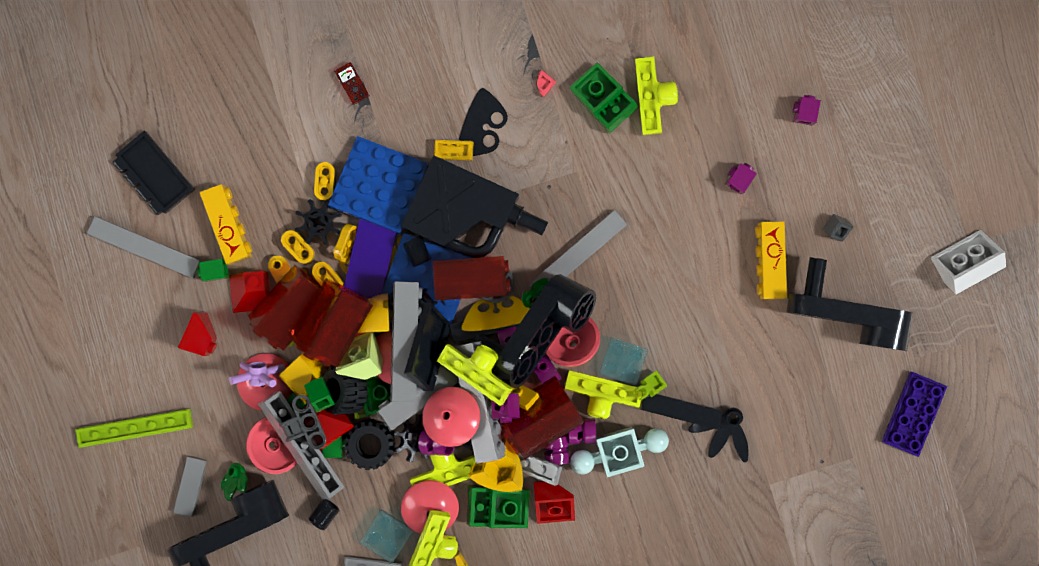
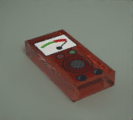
[334,62,370,105]

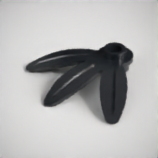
[688,407,749,463]

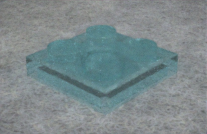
[599,337,648,386]
[360,509,413,563]

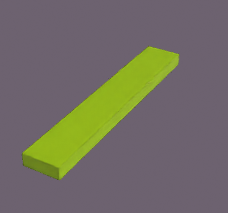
[75,409,193,448]

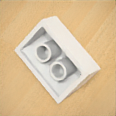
[931,230,1006,294]

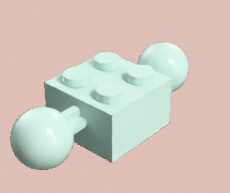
[570,427,669,477]

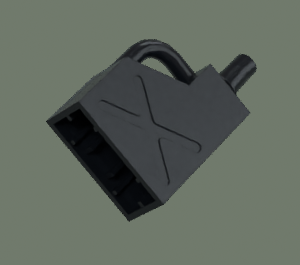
[401,155,548,258]

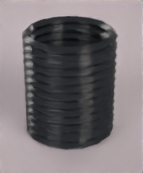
[403,236,431,267]
[309,499,340,530]

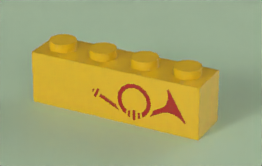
[200,184,253,265]
[755,221,787,299]

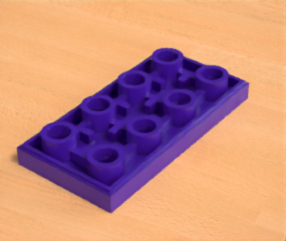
[343,219,396,298]
[881,371,948,457]

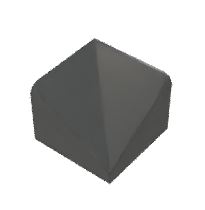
[823,214,854,242]

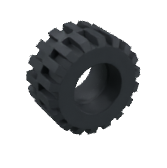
[322,366,368,415]
[345,419,396,470]

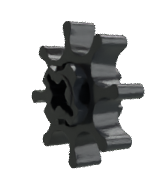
[295,199,342,245]
[391,414,429,462]

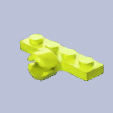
[635,56,678,136]
[437,344,513,406]
[564,370,643,419]
[410,453,476,486]
[408,510,458,566]

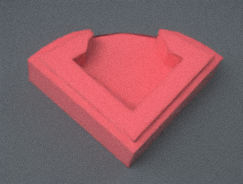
[537,70,556,97]

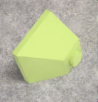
[335,332,383,380]

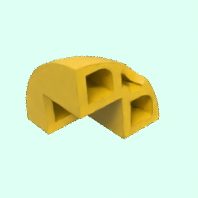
[351,293,389,334]
[469,437,523,492]

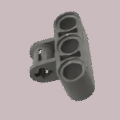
[279,394,326,449]

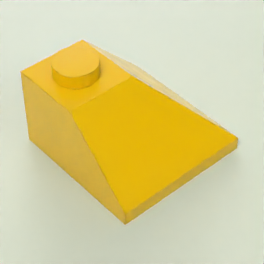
[279,345,328,404]

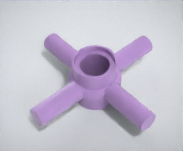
[229,361,285,387]

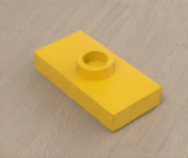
[434,140,474,161]
[507,384,539,411]

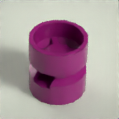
[568,418,596,444]
[418,430,455,456]
[543,435,570,465]

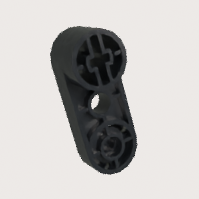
[786,257,913,351]
[474,274,596,388]
[166,479,289,566]

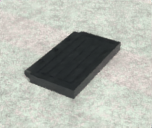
[113,131,195,215]
[404,302,450,391]

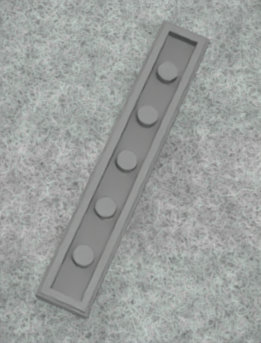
[528,210,627,288]
[87,216,201,278]

